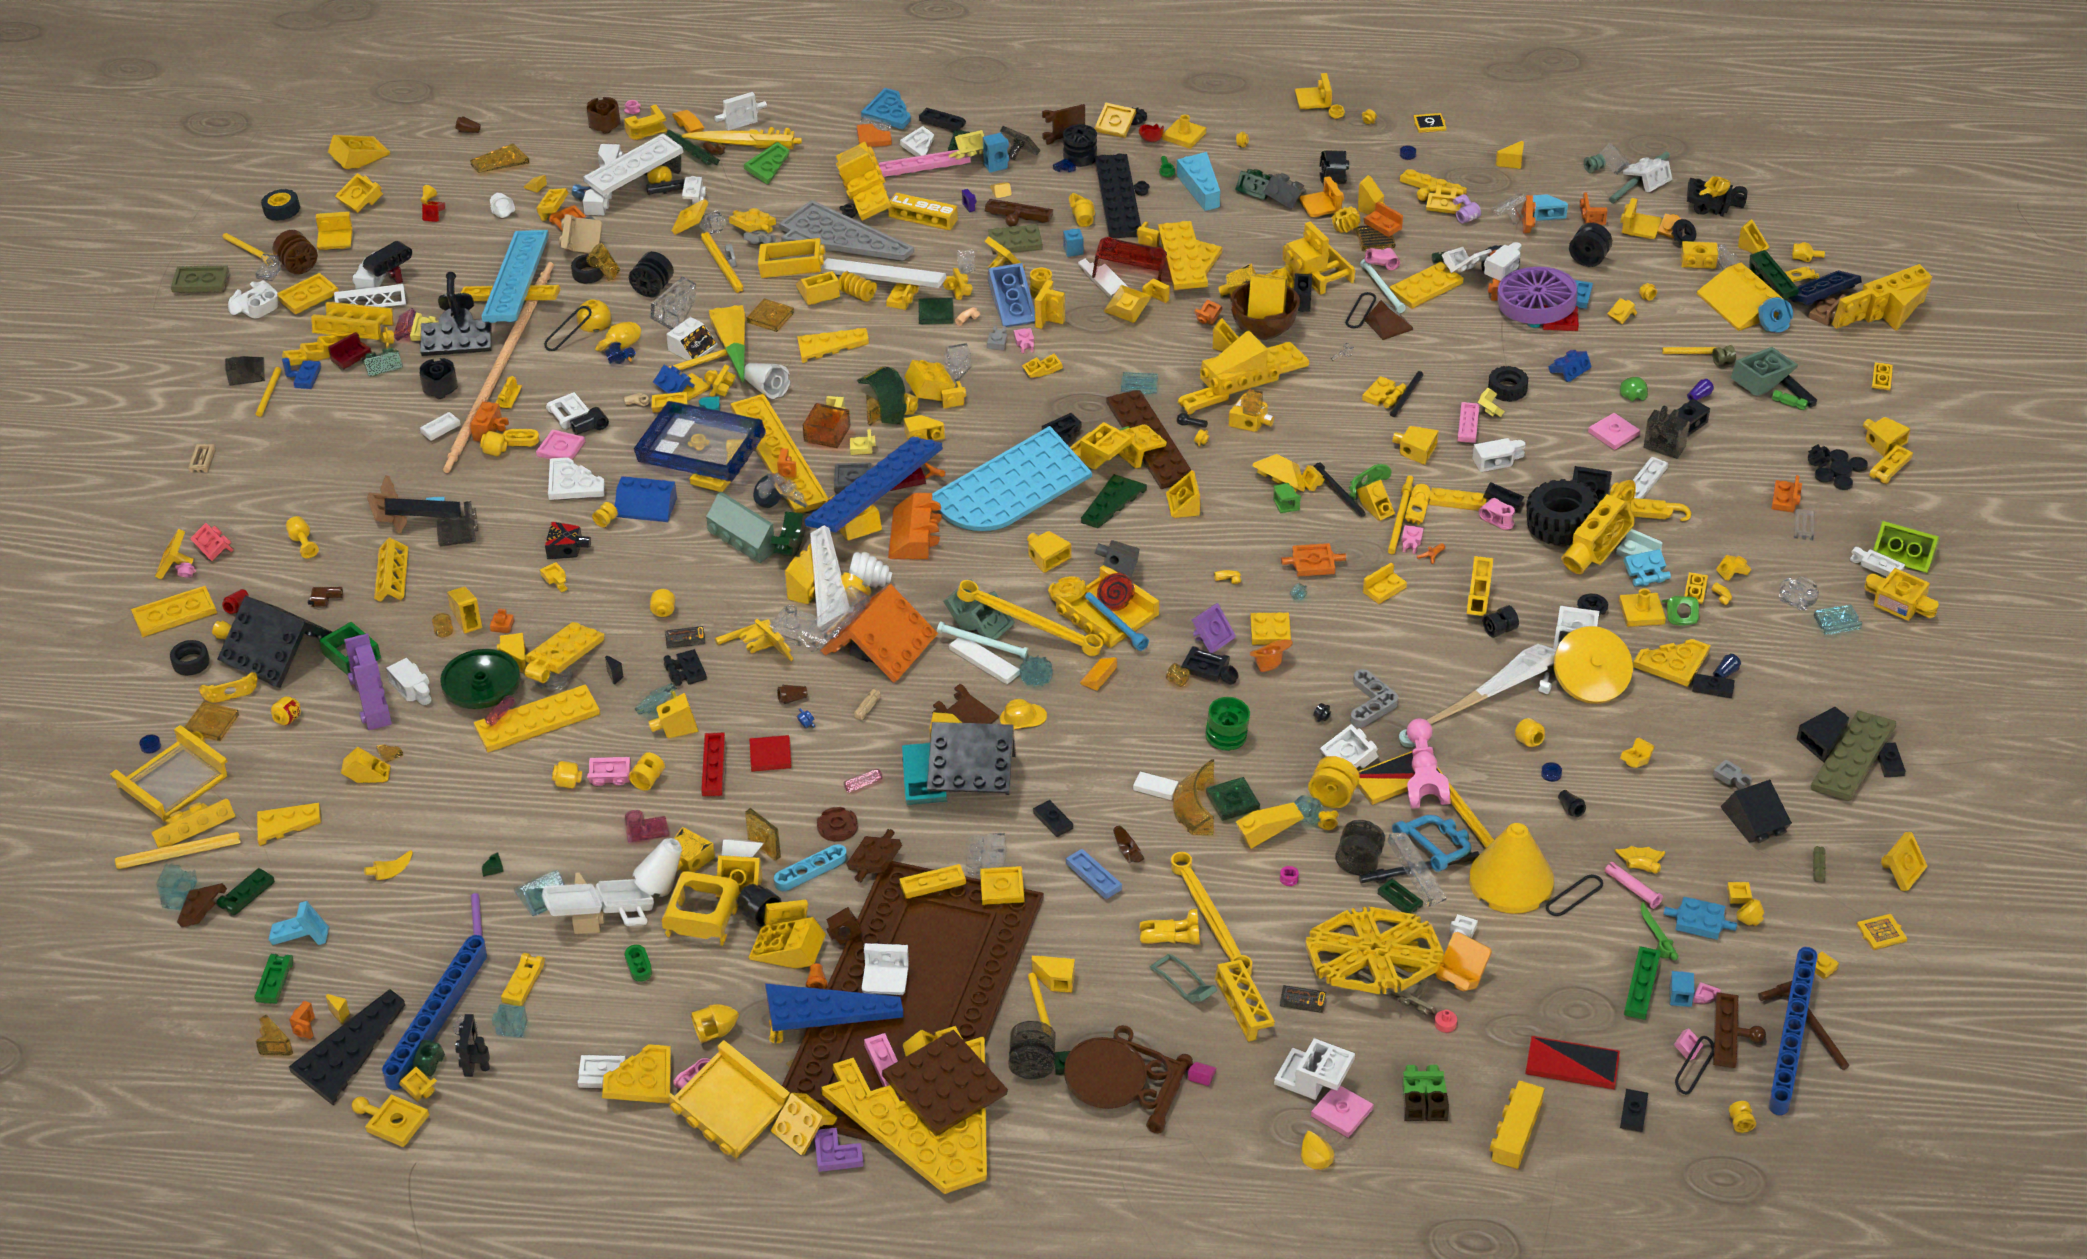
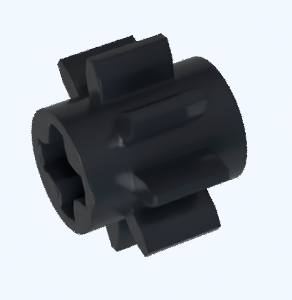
[1808,444,1831,468]

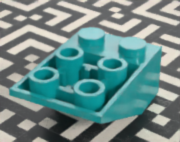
[902,743,948,805]

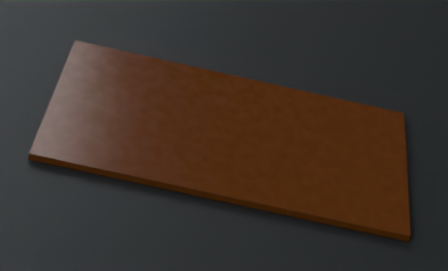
[775,861,1044,1144]

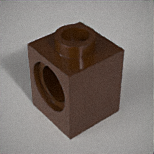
[826,907,862,945]

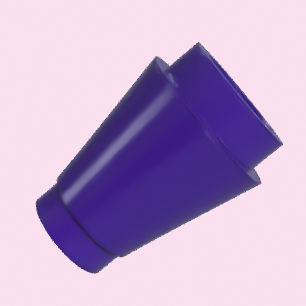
[1687,379,1714,401]

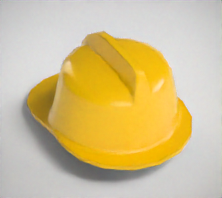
[1000,699,1047,729]

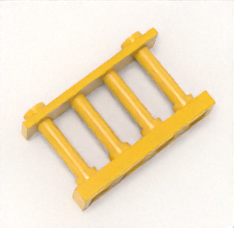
[1283,245,1356,295]
[311,302,394,340]

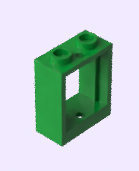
[319,622,381,676]

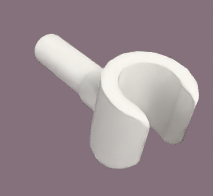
[1538,672,1552,694]

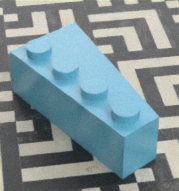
[1177,152,1220,211]

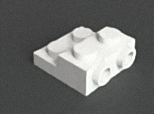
[1320,724,1378,769]

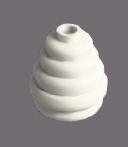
[849,552,892,588]

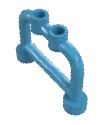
[1392,815,1472,872]

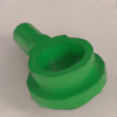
[1159,156,1176,178]

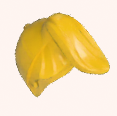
[595,322,641,351]

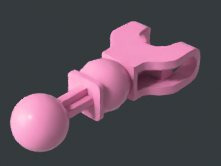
[1406,718,1451,809]

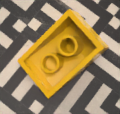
[328,135,390,169]

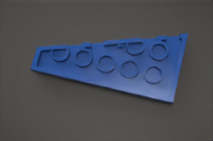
[765,983,903,1031]

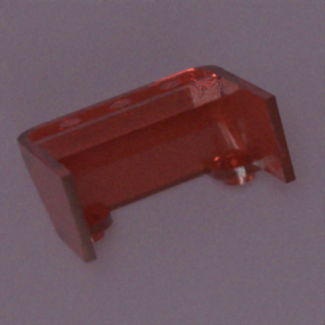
[1092,237,1167,282]

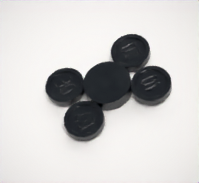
[1815,449,1868,490]

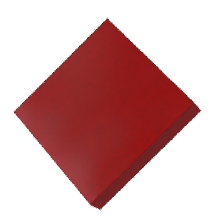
[749,735,792,772]

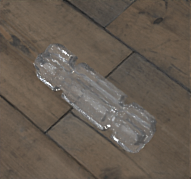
[861,115,891,131]

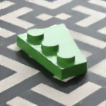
[744,142,789,185]

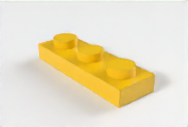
[1429,488,1487,511]
[899,864,966,899]

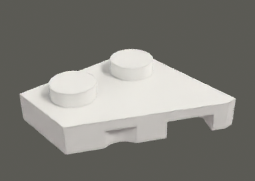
[900,126,934,156]

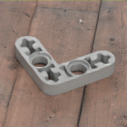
[1350,669,1398,728]

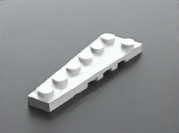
[810,525,851,631]

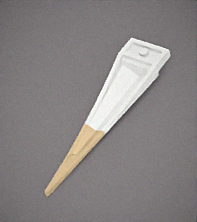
[1427,644,1556,724]

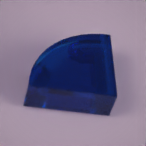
[1053,158,1076,172]

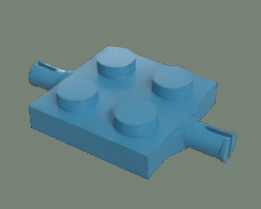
[1663,896,1738,940]

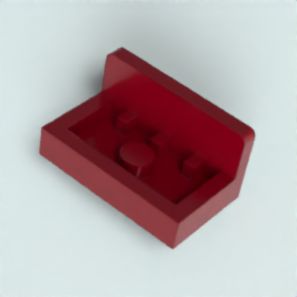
[328,332,372,370]

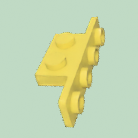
[948,130,984,160]

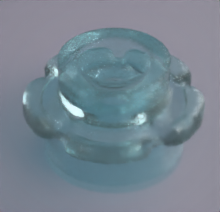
[1290,583,1307,600]

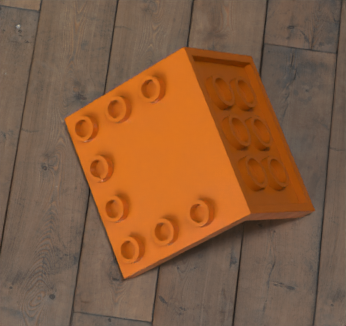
[820,583,938,683]

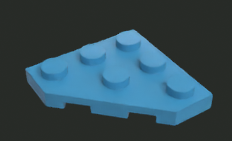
[861,88,911,129]

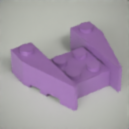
[344,633,392,730]

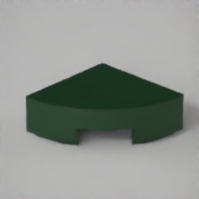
[482,853,504,877]

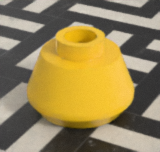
[1736,899,1765,926]

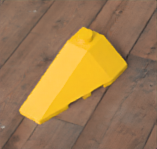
[785,544,816,605]

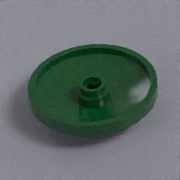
[440,649,520,709]

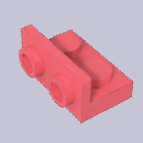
[190,523,234,561]

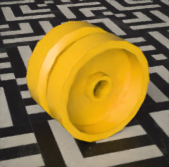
[1308,756,1360,808]

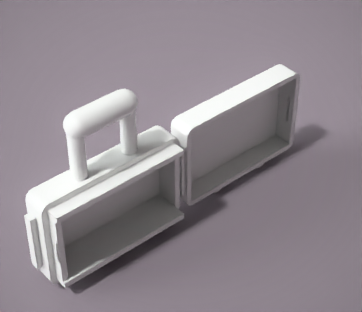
[542,879,654,926]

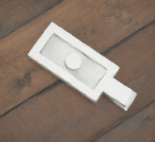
[1850,547,1905,577]

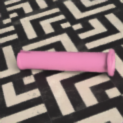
[1605,862,1663,909]

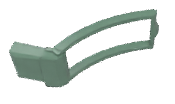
[1150,954,1217,1003]

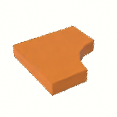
[857,123,892,147]

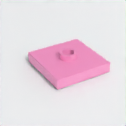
[1588,413,1641,450]
[1311,1086,1374,1138]

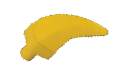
[364,850,413,880]

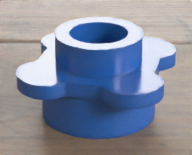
[796,708,815,729]

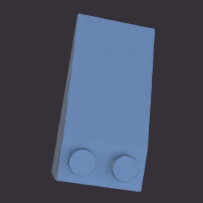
[988,263,1035,327]

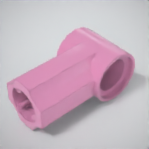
[1365,248,1400,270]

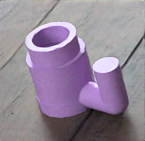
[1453,194,1481,223]

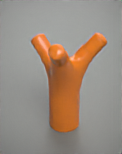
[924,462,945,479]
[1417,543,1445,564]

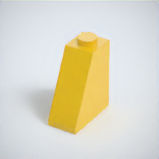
[447,586,482,634]

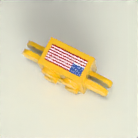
[1864,568,1939,621]

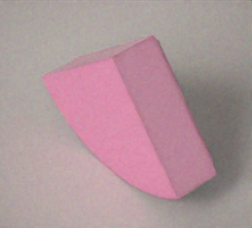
[1693,982,1721,1004]

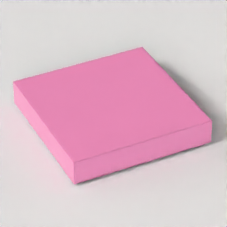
[536,429,585,460]

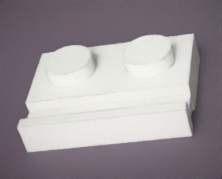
[578,1055,626,1088]

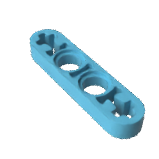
[774,844,847,891]

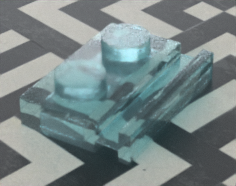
[1121,372,1158,394]
[1814,604,1862,635]
[635,683,677,715]

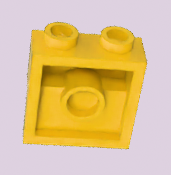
[335,173,383,213]

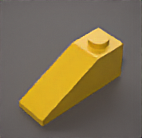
[1236,802,1304,849]

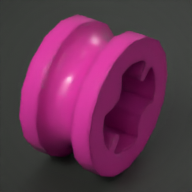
[1280,866,1299,886]

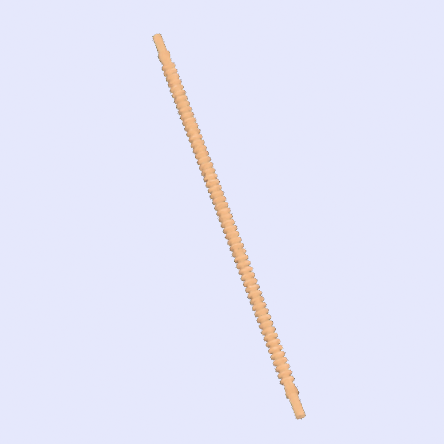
[443,262,554,473]

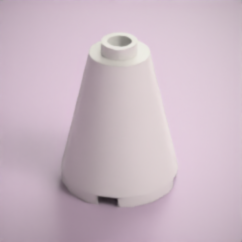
[744,363,790,399]
[633,838,682,897]

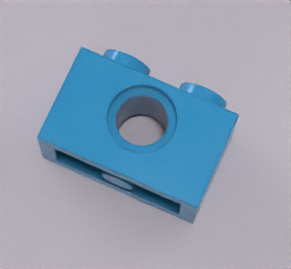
[983,133,1009,173]

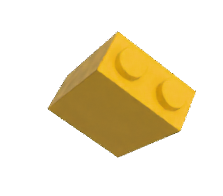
[1248,273,1288,320]

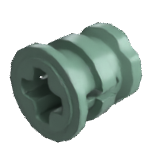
[1583,154,1606,173]

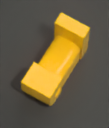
[624,104,667,140]

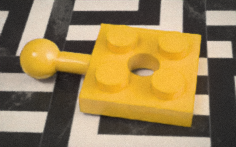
[351,1094,429,1147]

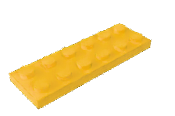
[1158,221,1208,290]
[474,684,600,753]

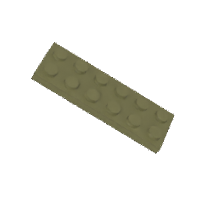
[1811,711,1896,801]

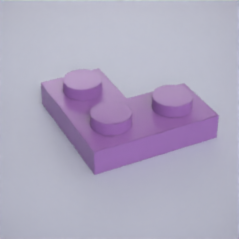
[815,1128,863,1172]

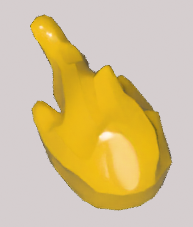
[1699,176,1731,198]

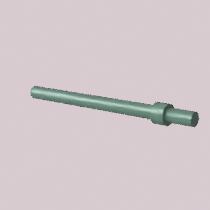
[1609,151,1670,203]

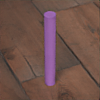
[471,893,482,936]

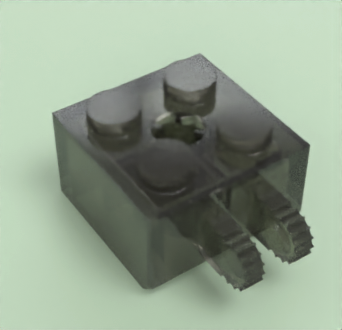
[1643,406,1690,459]

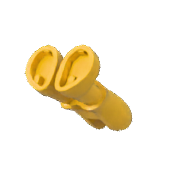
[1139,909,1200,945]

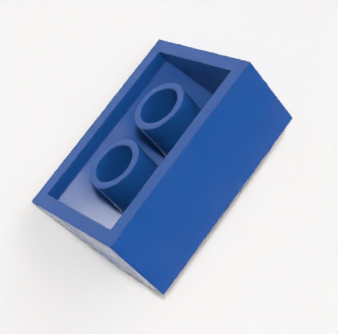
[615,476,677,522]

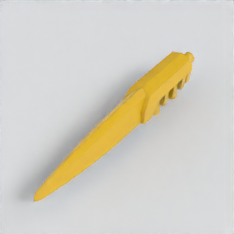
[682,127,802,149]

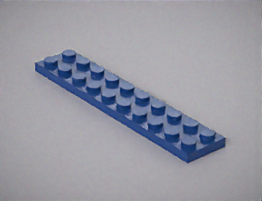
[805,437,943,532]

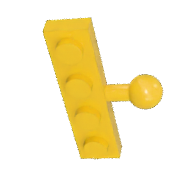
[1400,169,1467,201]

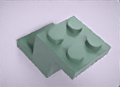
[943,579,1015,640]

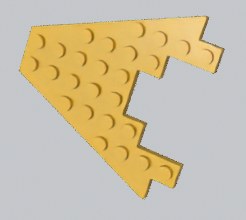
[822,1026,987,1194]

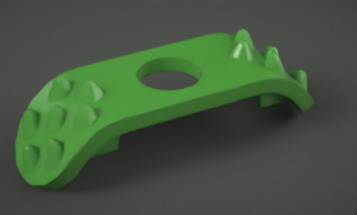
[1349,464,1392,500]

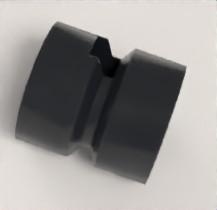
[1482,605,1519,638]

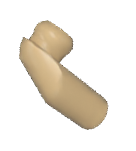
[623,393,650,406]

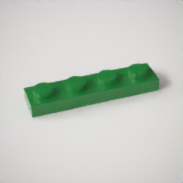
[1624,946,1661,1020]

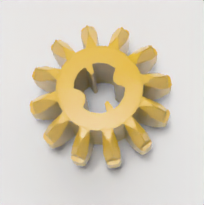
[1331,206,1361,233]

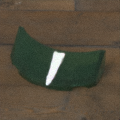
[857,366,907,425]

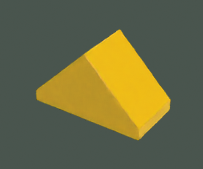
[1495,141,1524,169]
[1738,219,1769,254]
[1212,318,1239,352]

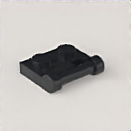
[1181,646,1230,682]

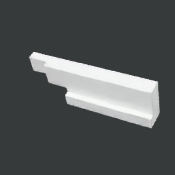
[1078,259,1128,299]

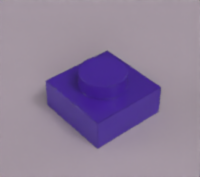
[962,189,977,213]

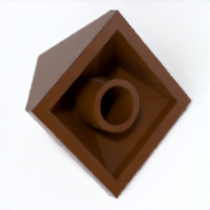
[1365,300,1413,340]

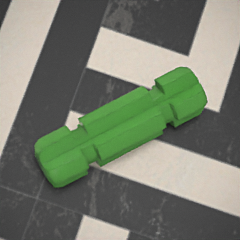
[1772,390,1808,410]

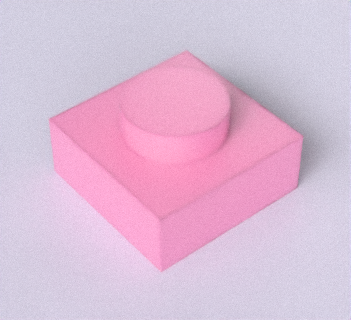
[1674,1028,1703,1060]

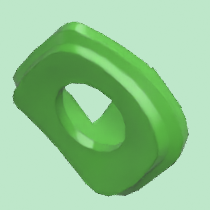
[1662,596,1699,625]

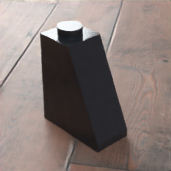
[1797,706,1849,763]

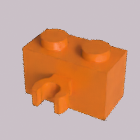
[470,402,509,442]

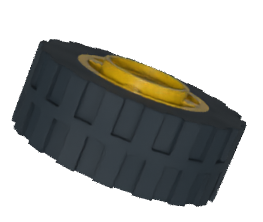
[261,189,300,221]

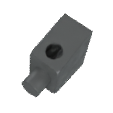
[1094,540,1140,577]

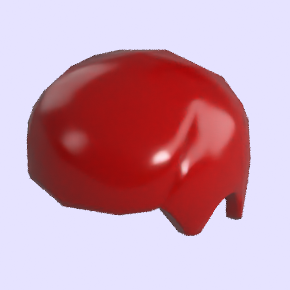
[1139,124,1164,142]

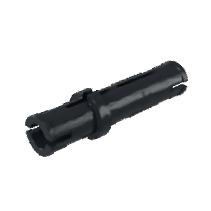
[646,179,685,195]

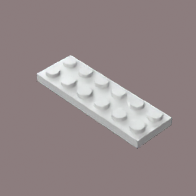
[583,134,683,196]

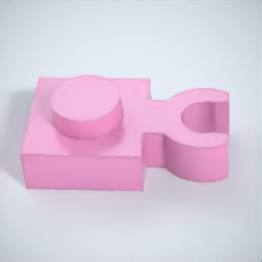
[1014,328,1034,353]
[1402,525,1424,554]

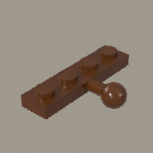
[985,199,1053,227]
[1713,992,1766,1068]

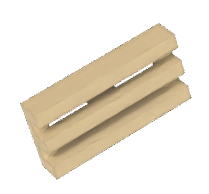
[188,444,215,473]

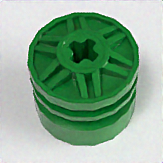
[1205,697,1250,751]

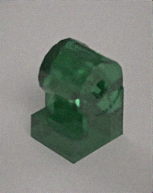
[412,1039,445,1077]

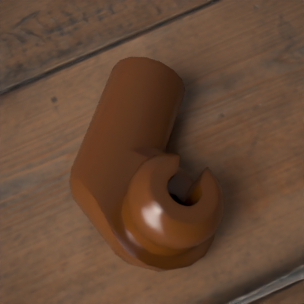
[703,141,726,155]

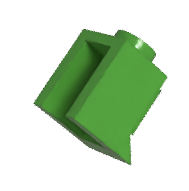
[1273,483,1301,514]

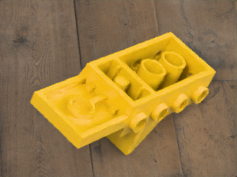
[836,142,892,221]
[1832,264,1932,331]
[1200,331,1309,395]

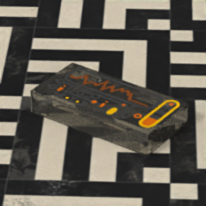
[665,626,705,649]
[1280,985,1326,1013]

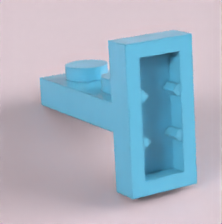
[268,901,329,945]

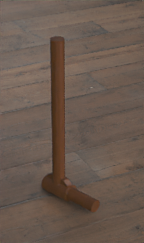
[1758,981,1849,1070]

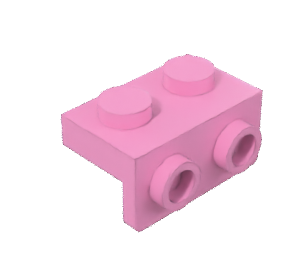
[587,757,631,786]

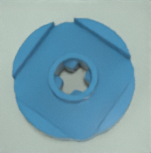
[1758,297,1793,333]

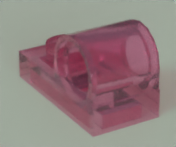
[625,810,669,843]

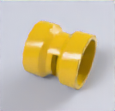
[592,502,618,528]
[1728,1101,1756,1133]

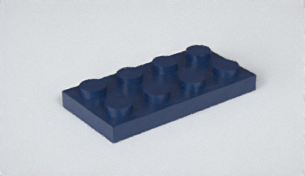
[1787,270,1862,305]

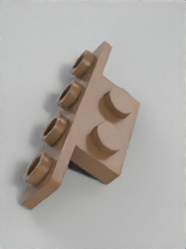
[367,475,407,534]

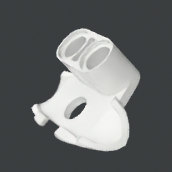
[228,280,278,318]

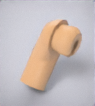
[955,307,980,326]

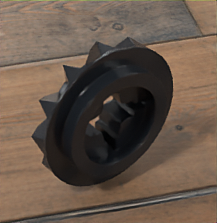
[1131,107,1147,125]
[1671,219,1697,245]
[1577,593,1608,616]

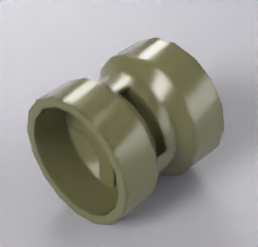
[1712,345,1736,366]

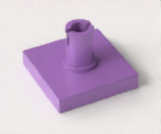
[1191,603,1236,653]

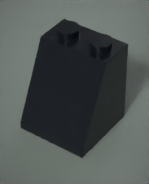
[1721,779,1792,843]

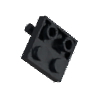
[455,1014,490,1077]

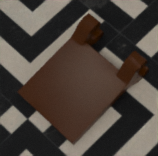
[1042,104,1085,145]
[932,684,999,724]

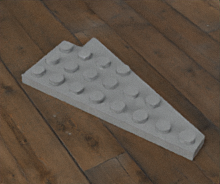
[779,200,914,261]

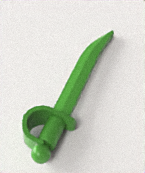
[1641,902,1679,961]

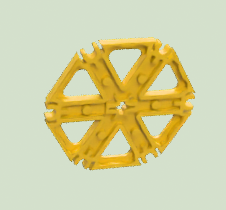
[1305,906,1444,994]

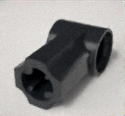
[570,407,609,435]

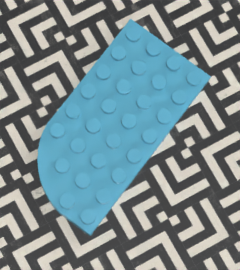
[932,426,1092,531]

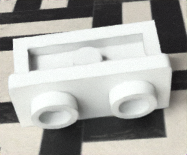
[682,176,706,204]

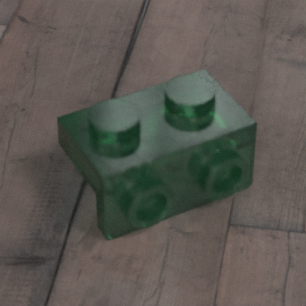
[362,347,403,376]

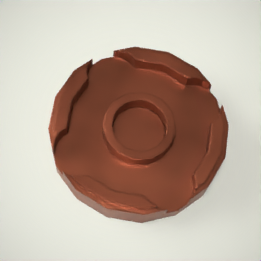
[817,807,858,842]

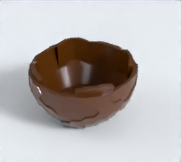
[1231,280,1300,340]

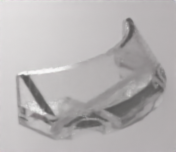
[797,584,871,652]

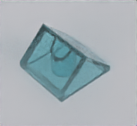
[514,869,565,917]

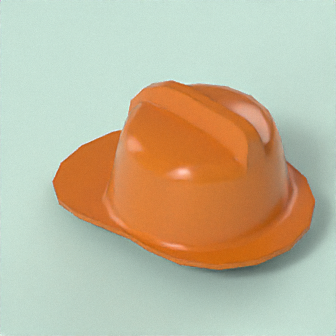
[1250,639,1293,672]

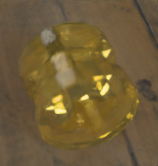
[432,613,453,637]
[1166,663,1190,687]

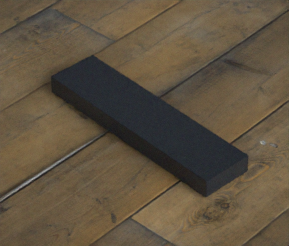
[384,498,461,518]

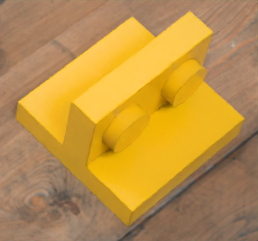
[1035,280,1065,329]

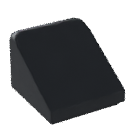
[605,656,624,684]

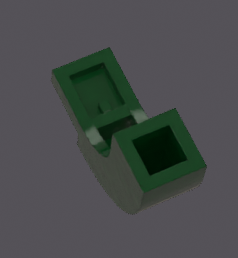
[771,511,807,556]

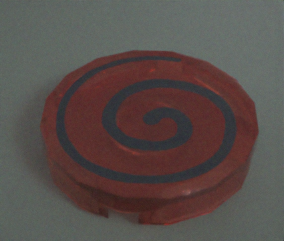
[1097,573,1135,611]

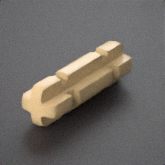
[854,689,880,720]

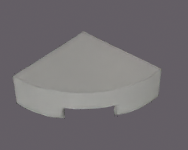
[725,244,737,268]

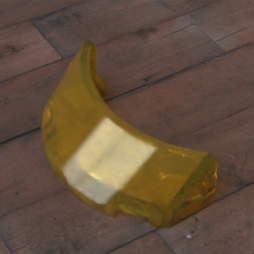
[1173,759,1214,835]

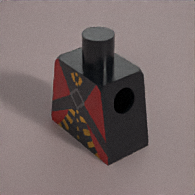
[545,522,591,559]

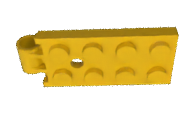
[525,622,604,683]

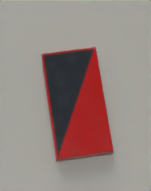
[1525,1036,1620,1090]

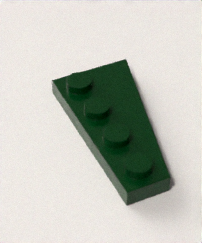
[1081,474,1147,528]

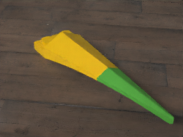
[709,305,746,382]

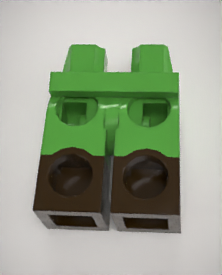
[1402,1065,1449,1121]

